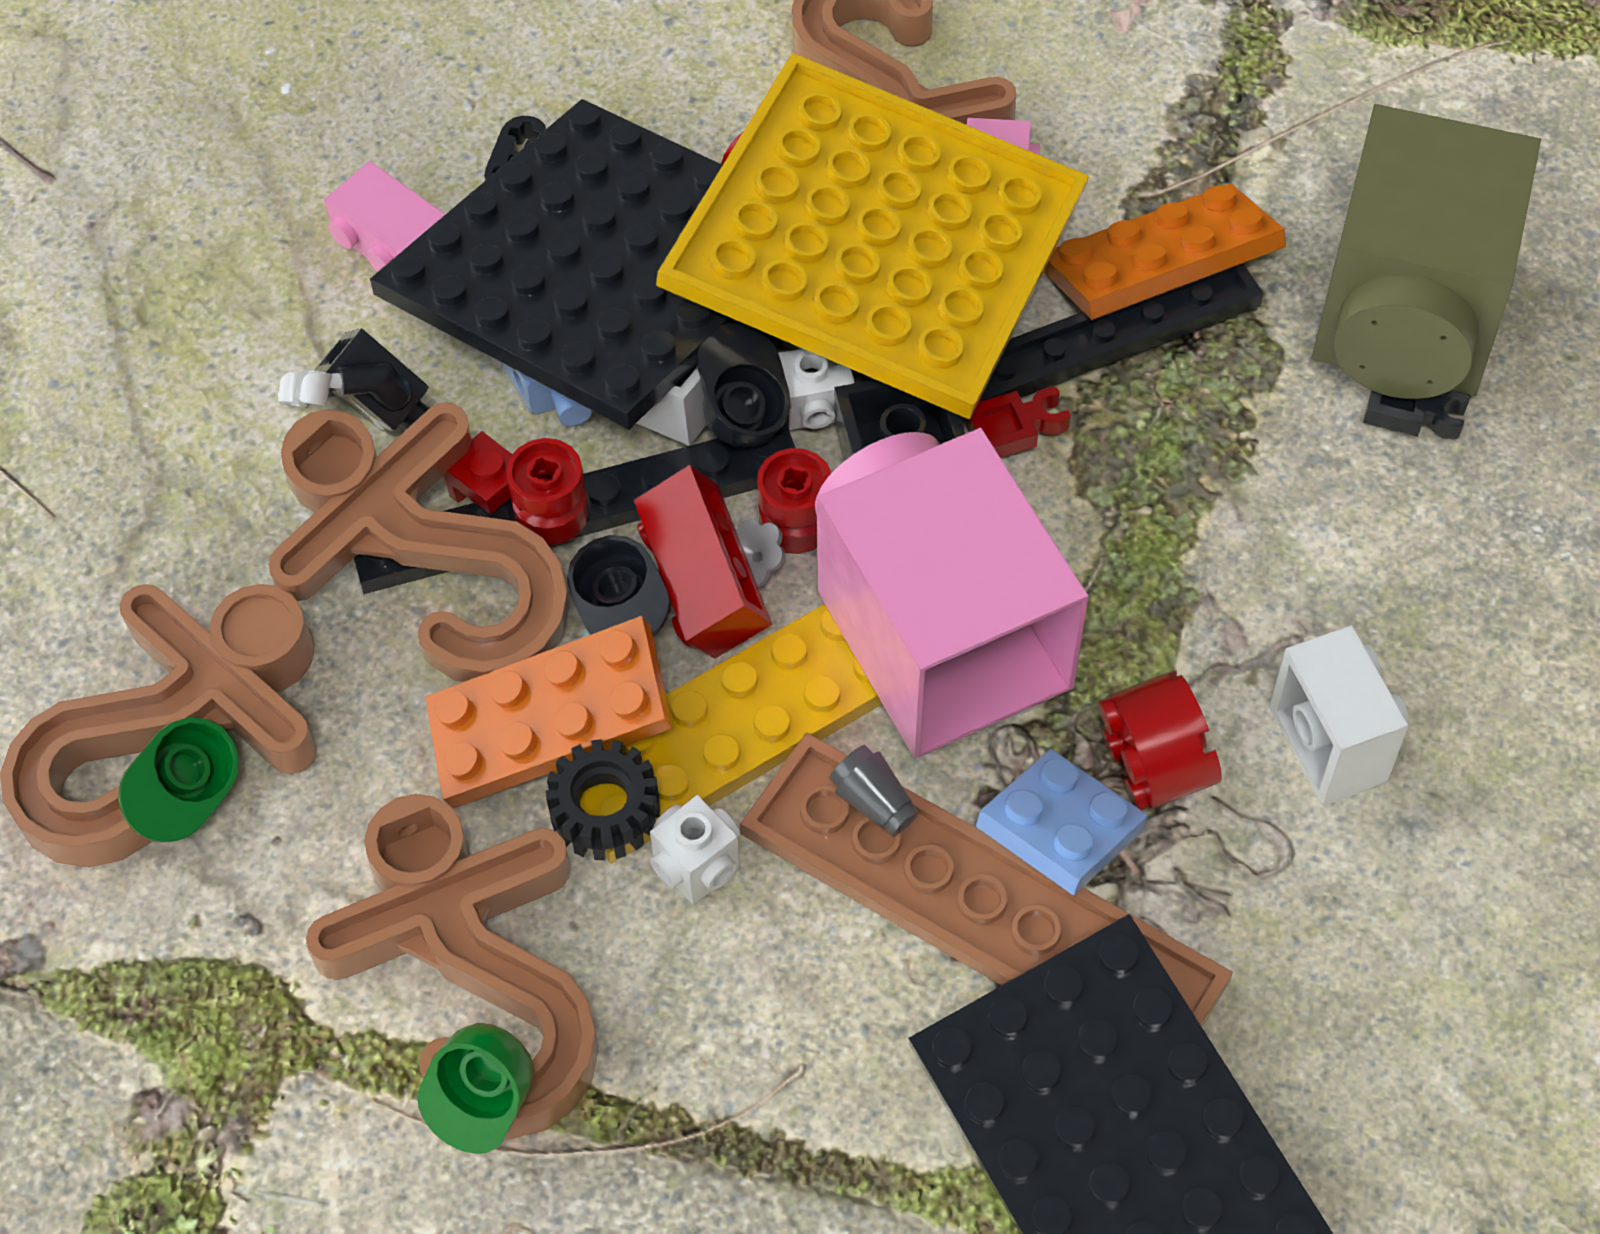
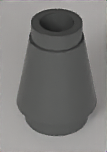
[829,745,920,837]

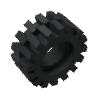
[546,739,660,861]

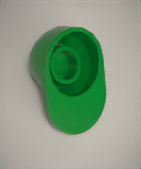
[118,717,239,843]
[417,1023,534,1154]

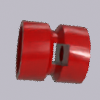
[506,438,589,545]
[757,448,831,554]

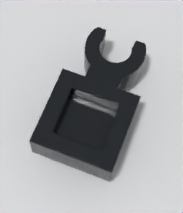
[1363,390,1470,439]

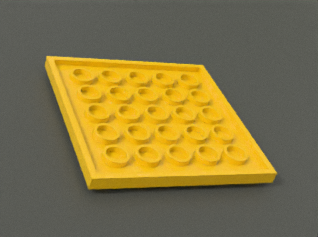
[656,53,1089,420]

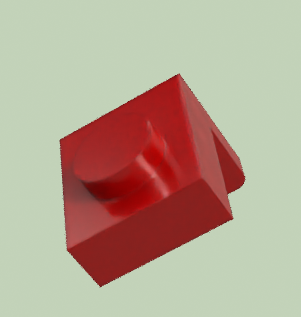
[444,431,512,515]

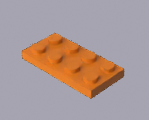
[1044,183,1286,320]
[425,616,673,808]

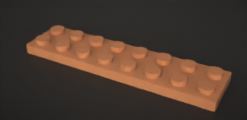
[740,732,1233,1027]

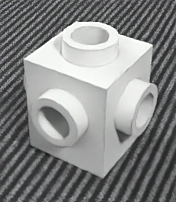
[778,347,854,430]
[650,795,740,905]

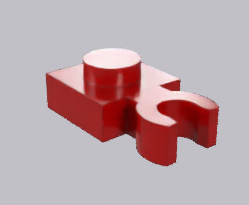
[964,387,1071,458]

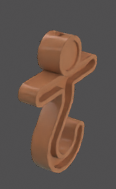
[792,0,1016,125]
[268,402,569,682]
[0,584,316,867]
[306,794,599,1139]

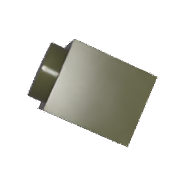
[1311,104,1542,399]

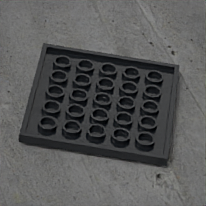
[370,99,742,430]

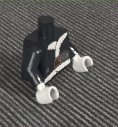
[278,328,430,431]

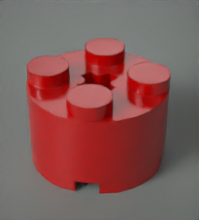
[1098,670,1222,810]

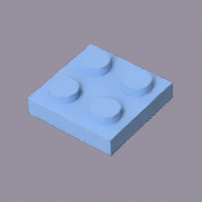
[975,749,1148,896]

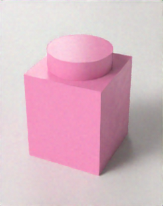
[815,428,1088,759]

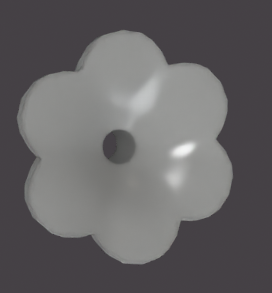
[736,519,786,588]

